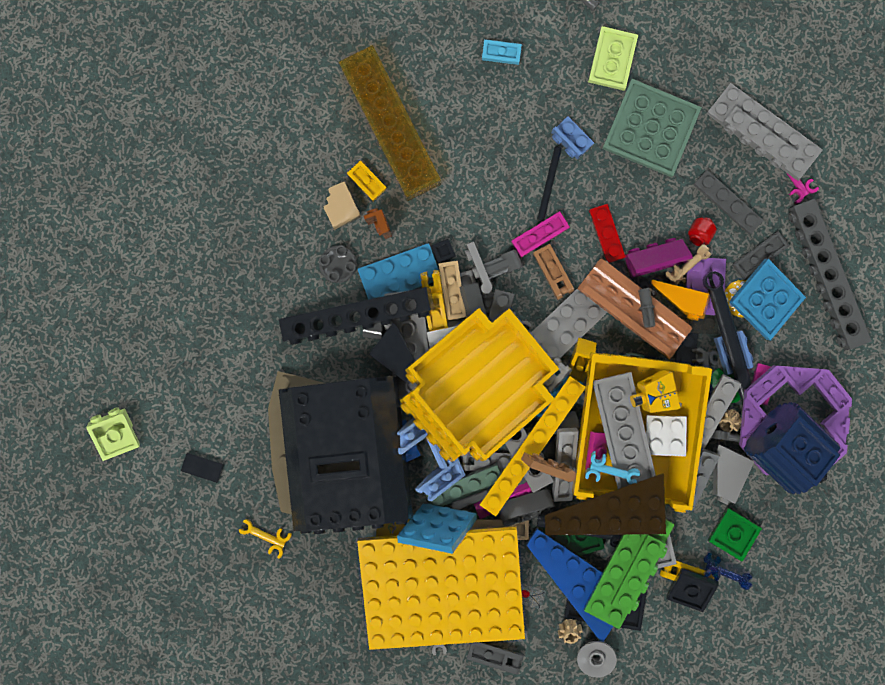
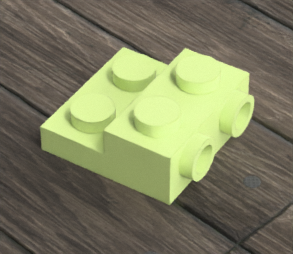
[86,407,140,461]

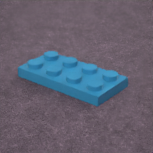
[358,243,441,300]

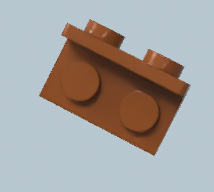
[363,208,392,239]

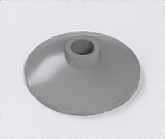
[577,641,617,678]

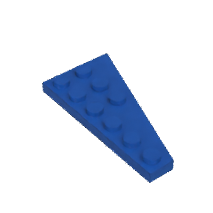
[526,528,613,642]

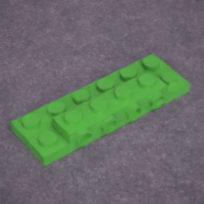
[584,520,674,629]

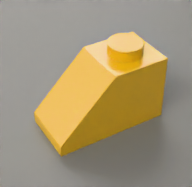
[568,337,597,382]

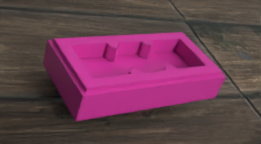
[585,431,607,470]

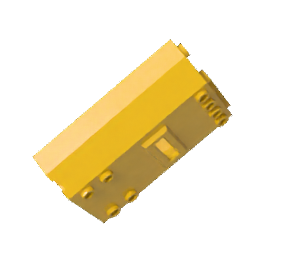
[572,352,712,513]

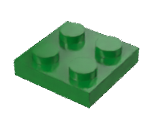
[707,508,762,562]

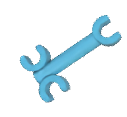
[585,451,640,485]

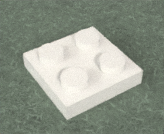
[646,415,687,456]

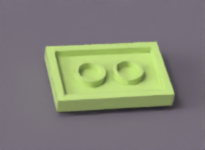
[588,26,638,91]

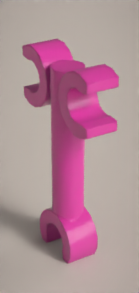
[787,173,819,204]

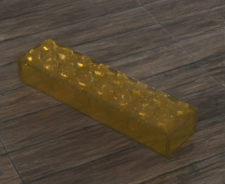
[339,45,441,201]

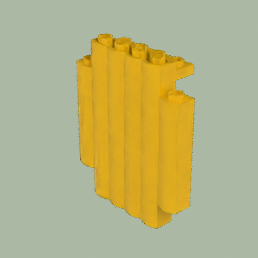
[400,308,559,462]

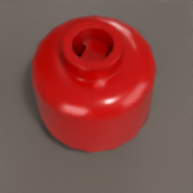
[688,217,717,246]

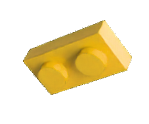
[347,160,387,202]

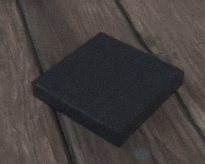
[666,568,719,612]

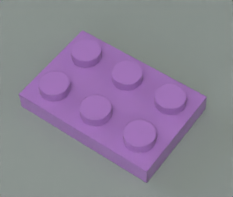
[686,258,726,316]

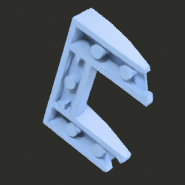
[397,417,465,501]

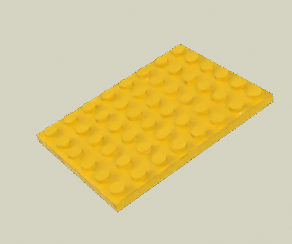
[357,527,525,650]

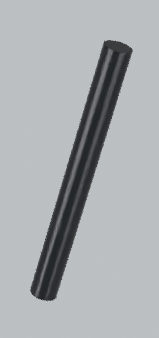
[537,146,562,221]

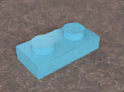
[482,40,522,65]

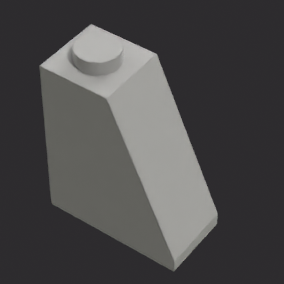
[713,444,754,505]

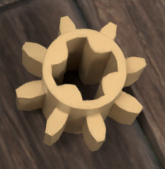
[719,409,742,433]
[558,619,583,644]

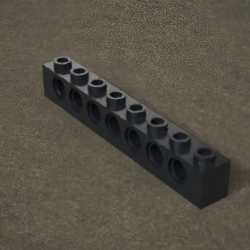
[279,287,435,345]

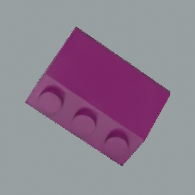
[625,238,693,279]

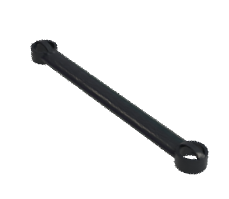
[703,271,752,405]

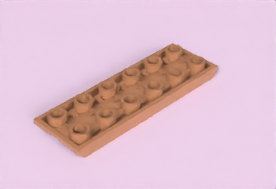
[577,259,692,359]

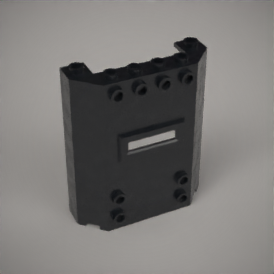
[279,376,413,534]

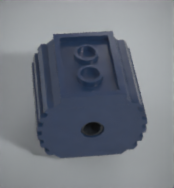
[744,402,841,494]

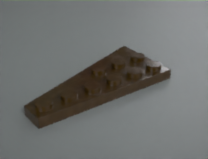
[545,473,667,535]

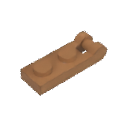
[533,244,575,300]
[521,452,576,482]

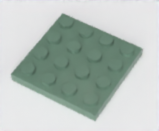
[602,79,702,178]

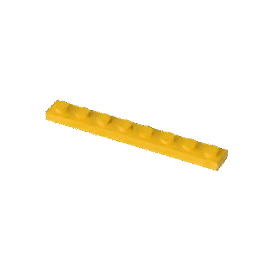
[480,376,586,517]

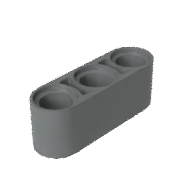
[499,489,556,526]

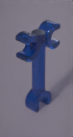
[704,553,752,590]

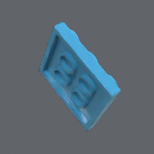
[729,259,806,340]
[397,503,477,554]

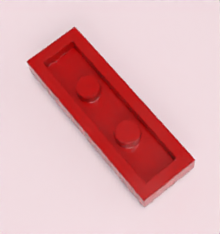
[589,204,625,263]

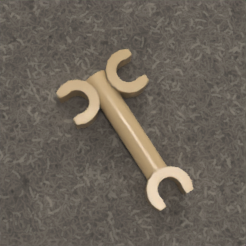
[666,244,711,286]

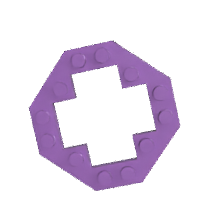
[739,365,852,475]

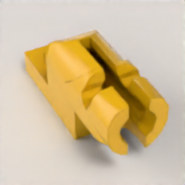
[420,270,449,332]

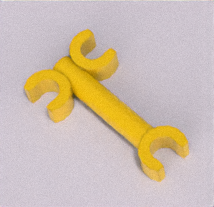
[239,519,292,558]

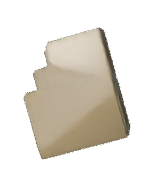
[324,182,361,230]

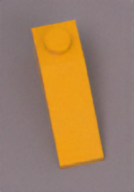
[651,280,710,321]

